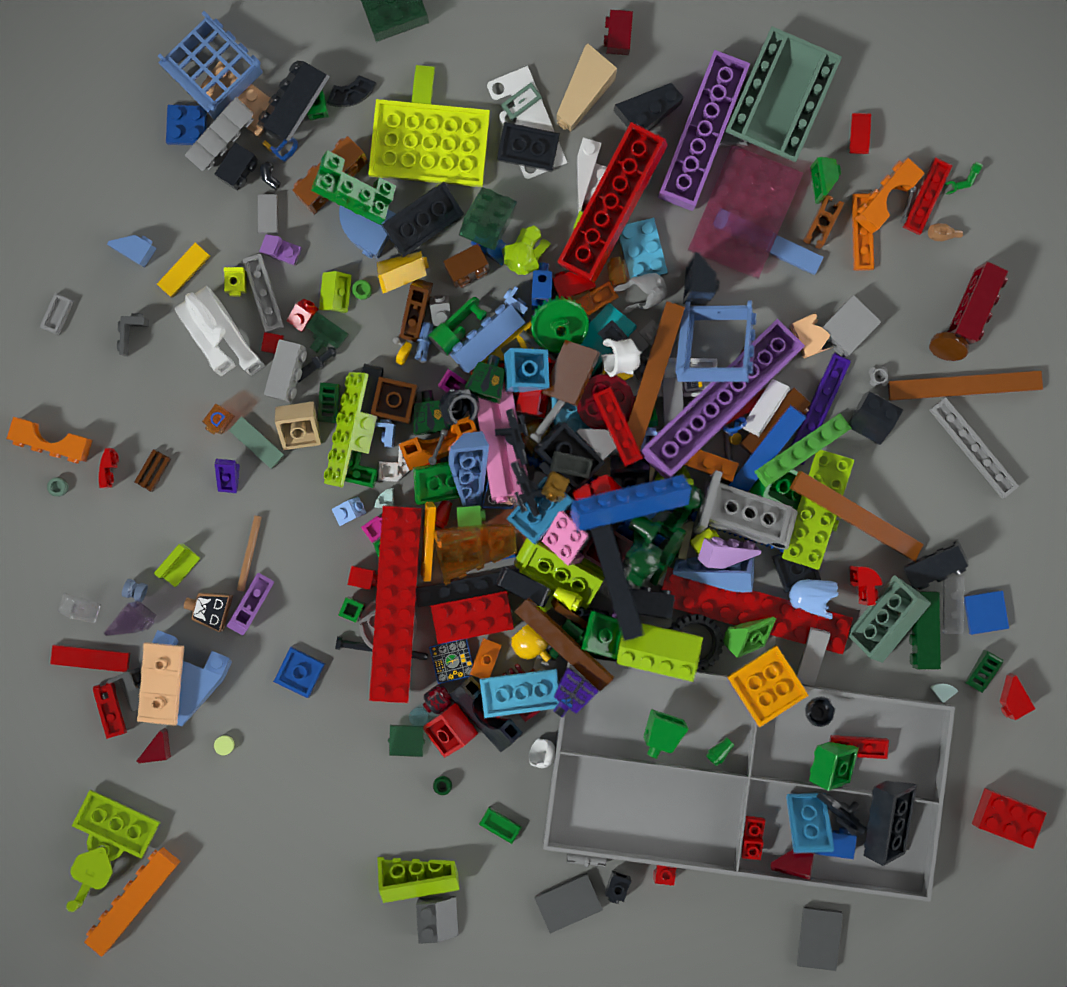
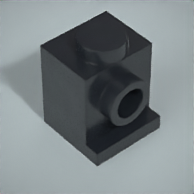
[605,870,631,904]

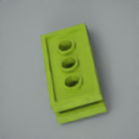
[514,536,605,609]

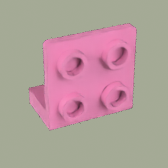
[541,511,589,566]

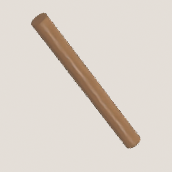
[237,515,262,592]

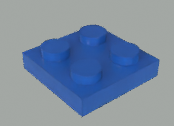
[166,105,207,145]

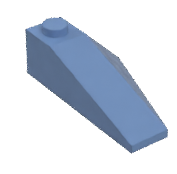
[448,431,489,507]
[673,557,755,593]

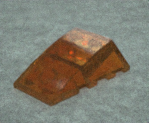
[433,524,517,585]

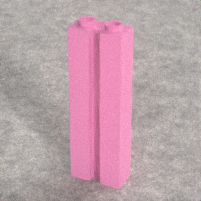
[477,381,528,503]

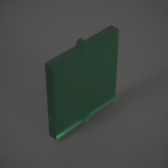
[388,725,425,757]

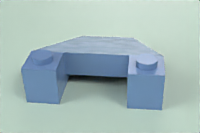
[152,630,232,727]

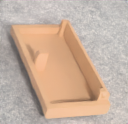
[137,642,184,725]

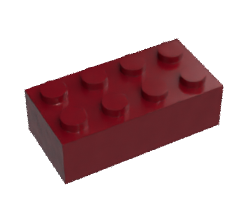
[947,261,1008,345]

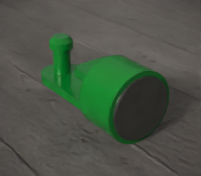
[428,297,487,356]

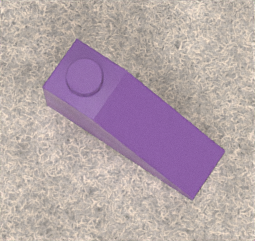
[226,573,274,636]

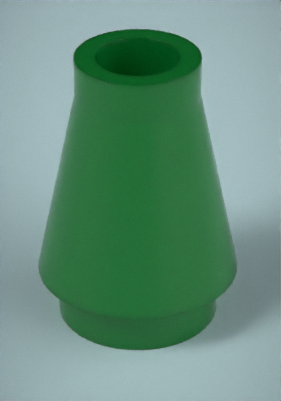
[706,737,734,766]

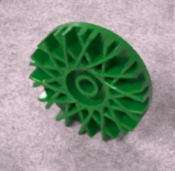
[531,296,589,353]

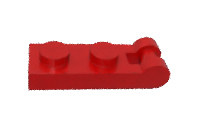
[93,682,127,739]

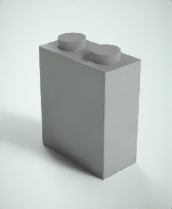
[822,295,881,357]

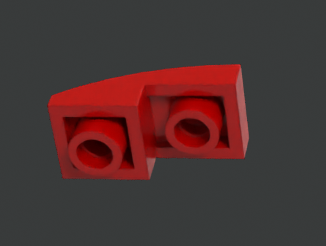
[849,113,871,154]
[99,448,119,489]
[741,816,765,860]

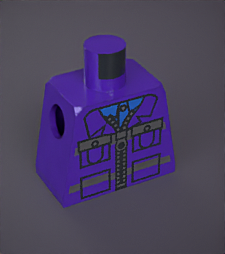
[553,668,599,718]

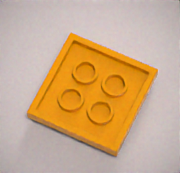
[727,645,809,727]

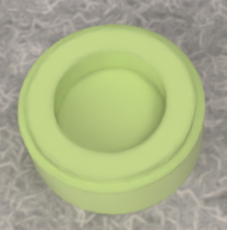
[214,735,235,755]

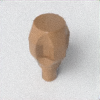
[928,223,963,241]

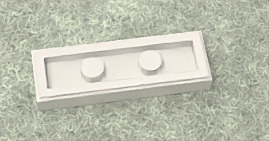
[743,379,790,437]

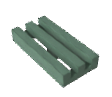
[501,82,543,121]

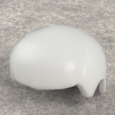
[529,739,556,768]

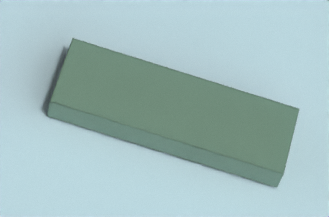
[229,416,285,469]

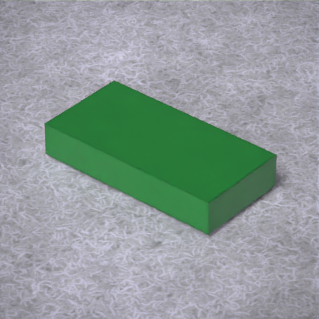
[479,807,522,844]

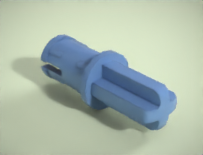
[415,322,433,361]

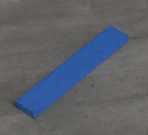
[727,405,806,492]

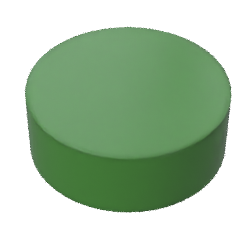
[352,280,372,300]

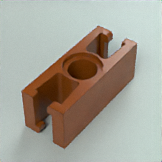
[803,195,844,249]

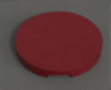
[577,373,635,432]

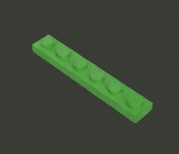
[754,413,852,488]

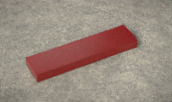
[903,157,953,235]
[593,387,643,466]
[50,645,130,672]

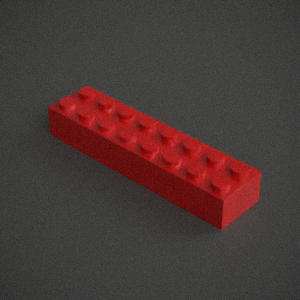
[557,123,668,284]

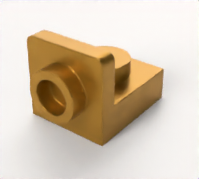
[541,471,570,502]

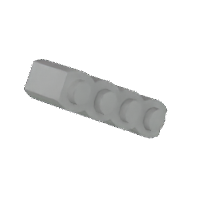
[185,97,254,171]

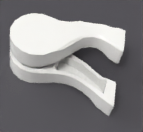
[174,285,265,376]

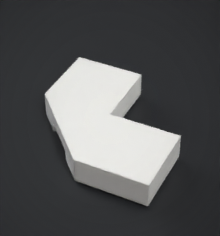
[378,443,409,482]

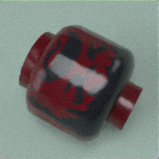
[423,686,452,714]

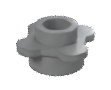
[869,367,889,386]

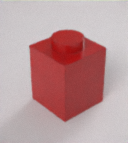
[347,566,378,590]

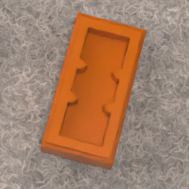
[470,638,502,678]

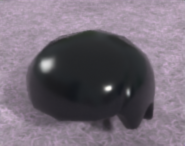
[805,696,835,727]

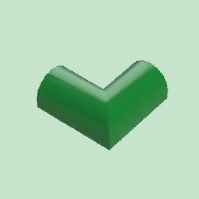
[345,450,378,488]

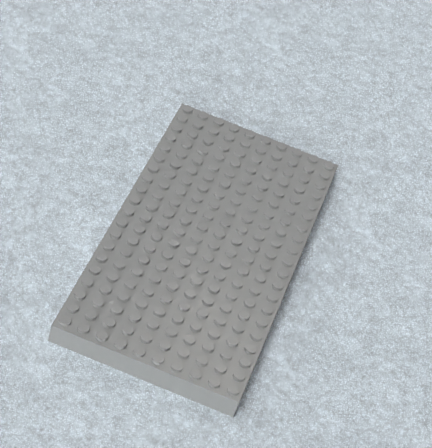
[543,658,955,902]

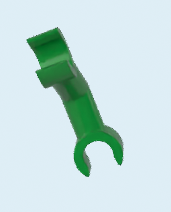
[944,162,983,195]

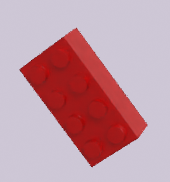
[431,590,514,644]

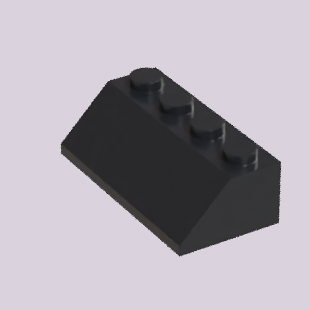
[257,60,330,142]
[683,252,720,306]
[863,781,917,866]

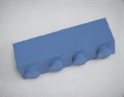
[450,304,525,373]

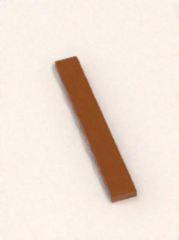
[628,301,685,450]
[888,371,1043,401]
[790,471,924,561]

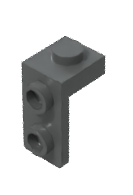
[117,313,149,357]

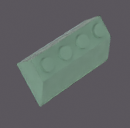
[848,575,931,663]

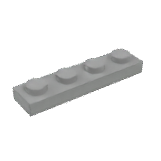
[243,253,285,333]

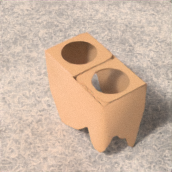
[789,312,833,359]

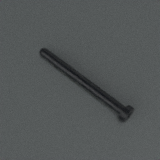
[335,636,428,660]

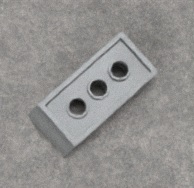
[708,483,798,549]

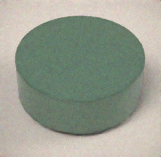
[47,477,68,497]

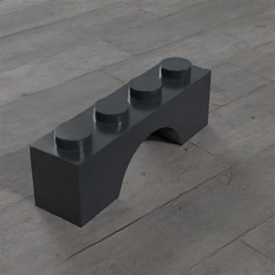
[449,676,523,752]

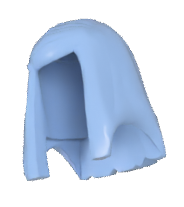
[789,579,839,619]

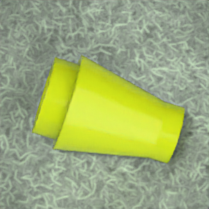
[553,587,584,612]

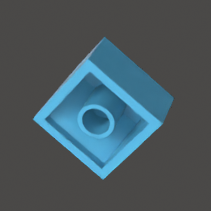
[504,348,549,392]

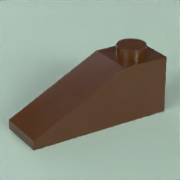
[399,279,433,343]

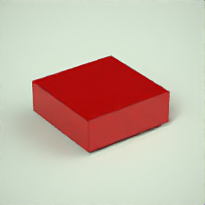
[261,332,284,354]

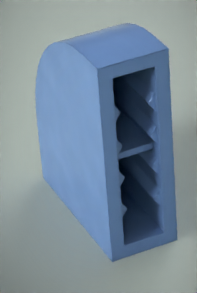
[339,206,396,259]

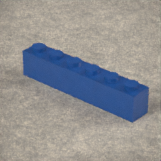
[571,475,691,531]

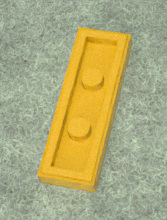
[157,242,211,298]

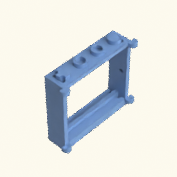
[676,300,757,382]

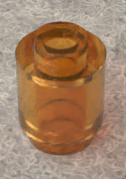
[606,257,628,286]

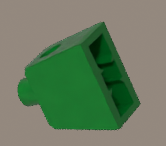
[643,709,689,759]

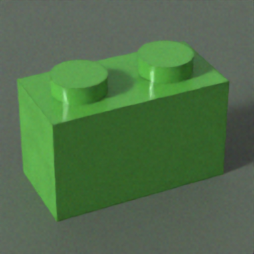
[457,506,486,527]

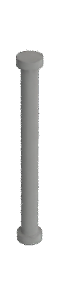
[530,400,566,443]

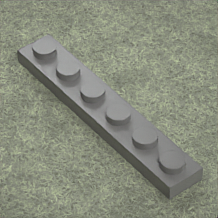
[929,397,1019,499]

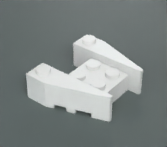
[577,138,652,212]

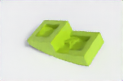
[412,65,435,104]

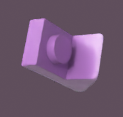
[259,234,302,266]

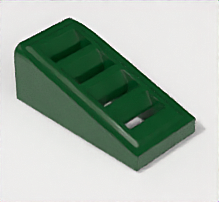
[318,382,341,423]
[965,650,1004,693]

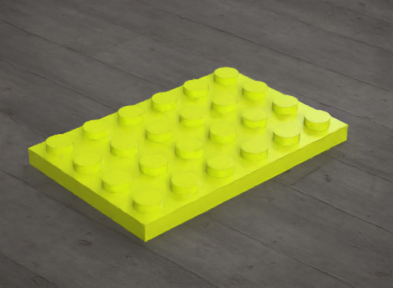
[368,99,490,187]

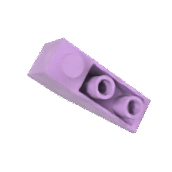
[698,537,762,569]

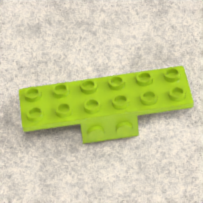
[324,372,377,488]
[782,450,854,570]

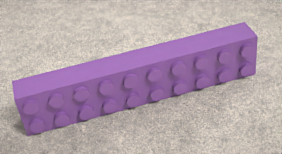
[641,319,805,479]

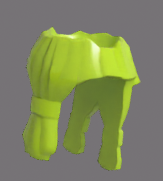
[502,225,551,275]

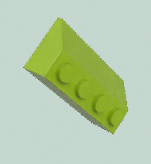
[617,623,703,682]

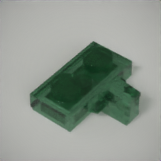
[306,312,349,353]

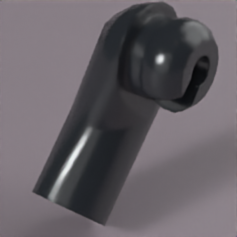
[260,161,281,190]

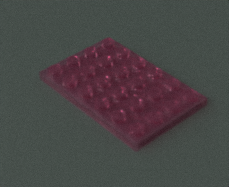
[688,145,803,279]

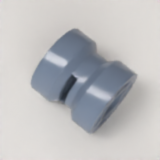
[122,578,148,602]

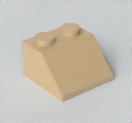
[275,402,321,450]

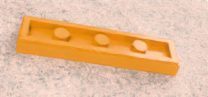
[421,502,436,581]

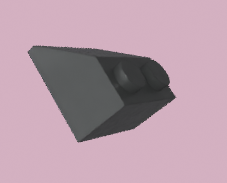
[416,896,459,944]

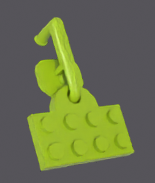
[66,790,161,912]

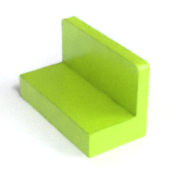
[319,271,352,313]
[154,544,200,587]

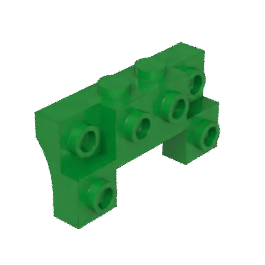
[311,150,396,225]

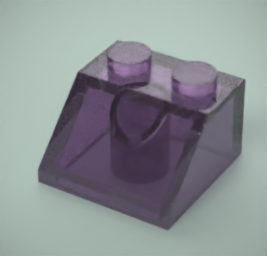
[103,601,157,636]

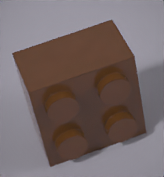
[443,243,490,289]
[371,377,419,424]

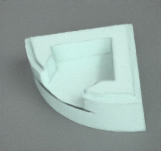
[375,488,394,508]
[930,683,958,703]

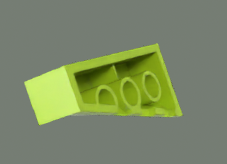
[377,857,460,903]

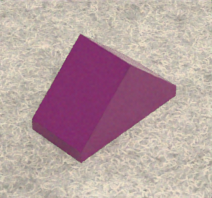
[438,369,467,392]

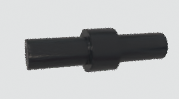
[577,608,609,618]

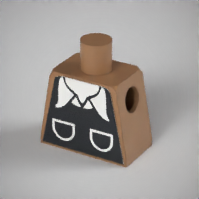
[184,593,233,632]

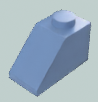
[107,235,156,268]

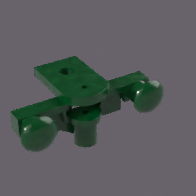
[625,484,705,587]

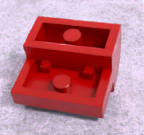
[849,566,882,606]

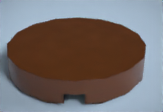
[929,332,969,361]

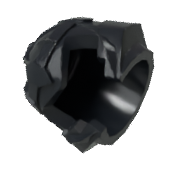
[439,389,480,425]

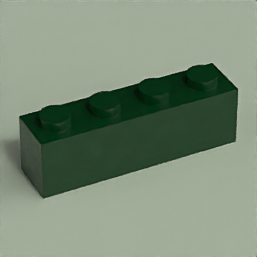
[909,591,941,670]

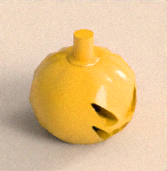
[511,624,552,662]

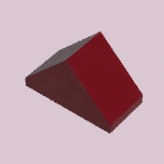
[136,728,171,764]

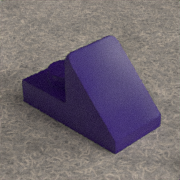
[214,458,240,493]

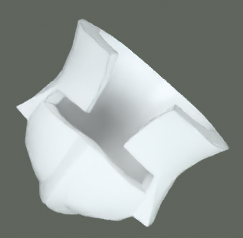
[601,339,641,377]

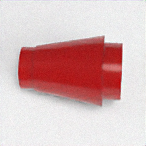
[435,500,453,529]

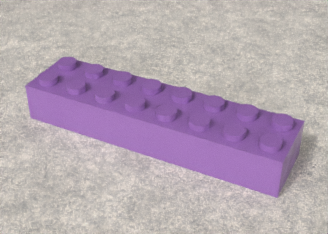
[658,50,750,211]

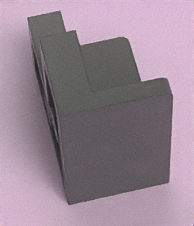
[107,668,142,711]

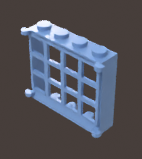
[158,11,263,120]

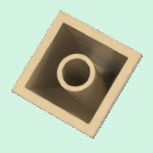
[556,43,617,132]

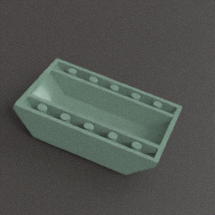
[725,26,842,163]

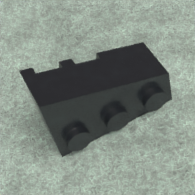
[614,83,684,131]
[903,540,969,590]

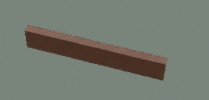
[515,597,614,691]

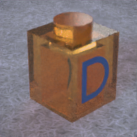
[202,404,235,435]

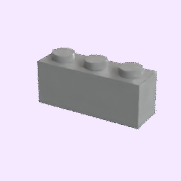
[264,339,307,403]

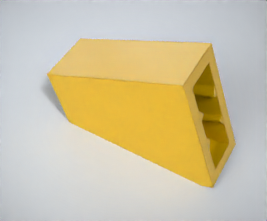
[377,251,429,293]

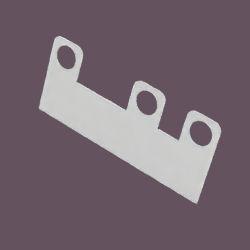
[487,66,567,179]

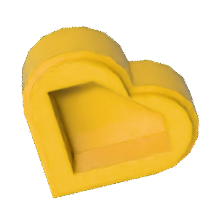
[396,342,412,366]

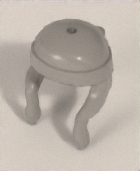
[614,273,667,314]

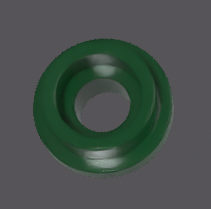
[433,776,452,795]

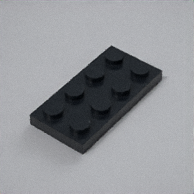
[381,182,464,257]

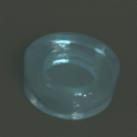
[409,707,429,727]

